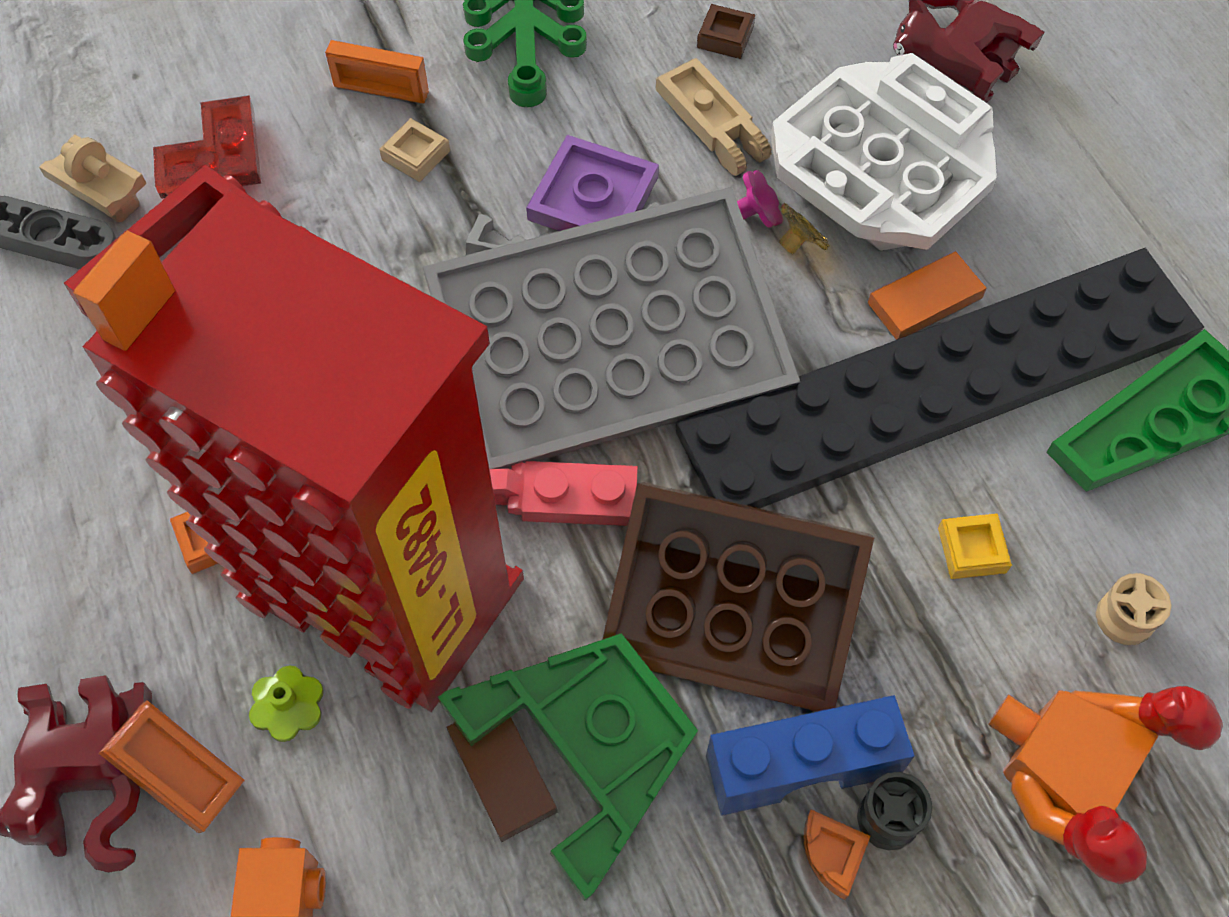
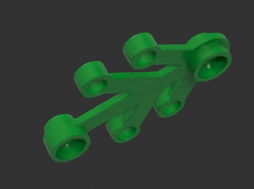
[463,0,587,107]

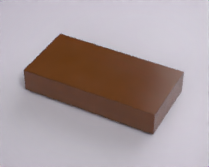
[446,717,558,842]

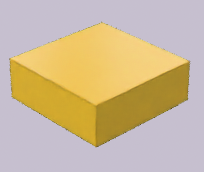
[938,513,1012,579]

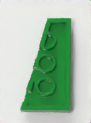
[1046,329,1229,492]

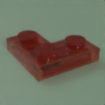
[153,95,261,199]

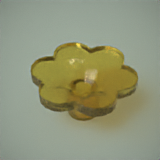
[779,203,830,254]

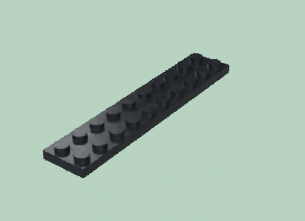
[676,247,1204,508]

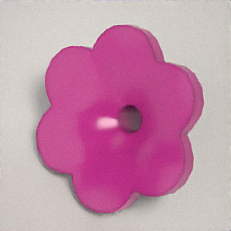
[737,170,783,228]

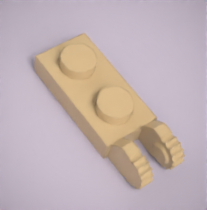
[656,58,772,176]

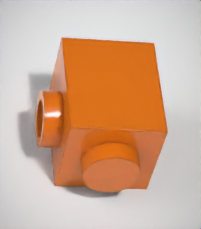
[231,837,326,917]

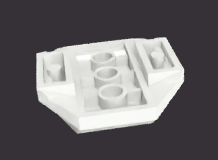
[771,53,997,251]

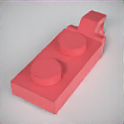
[489,461,638,526]

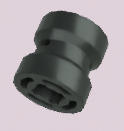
[857,772,933,851]

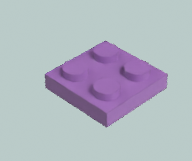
[526,135,659,231]

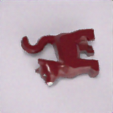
[893,0,1045,103]
[0,675,152,873]

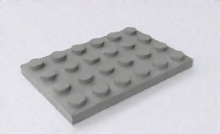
[423,186,801,469]

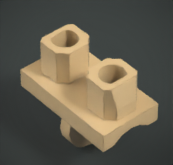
[39,134,147,222]

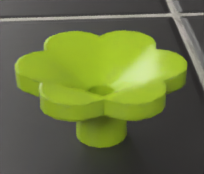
[249,665,324,742]

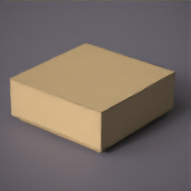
[379,118,450,182]

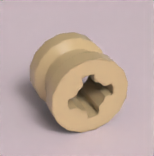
[1096,573,1172,645]

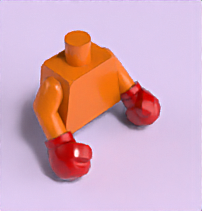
[988,686,1223,884]

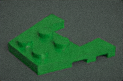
[438,633,698,901]

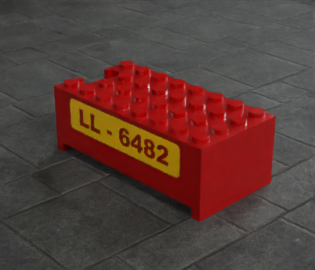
[82,189,524,712]

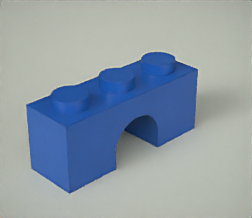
[706,695,915,816]

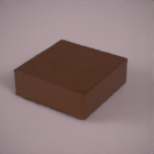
[697,4,755,59]

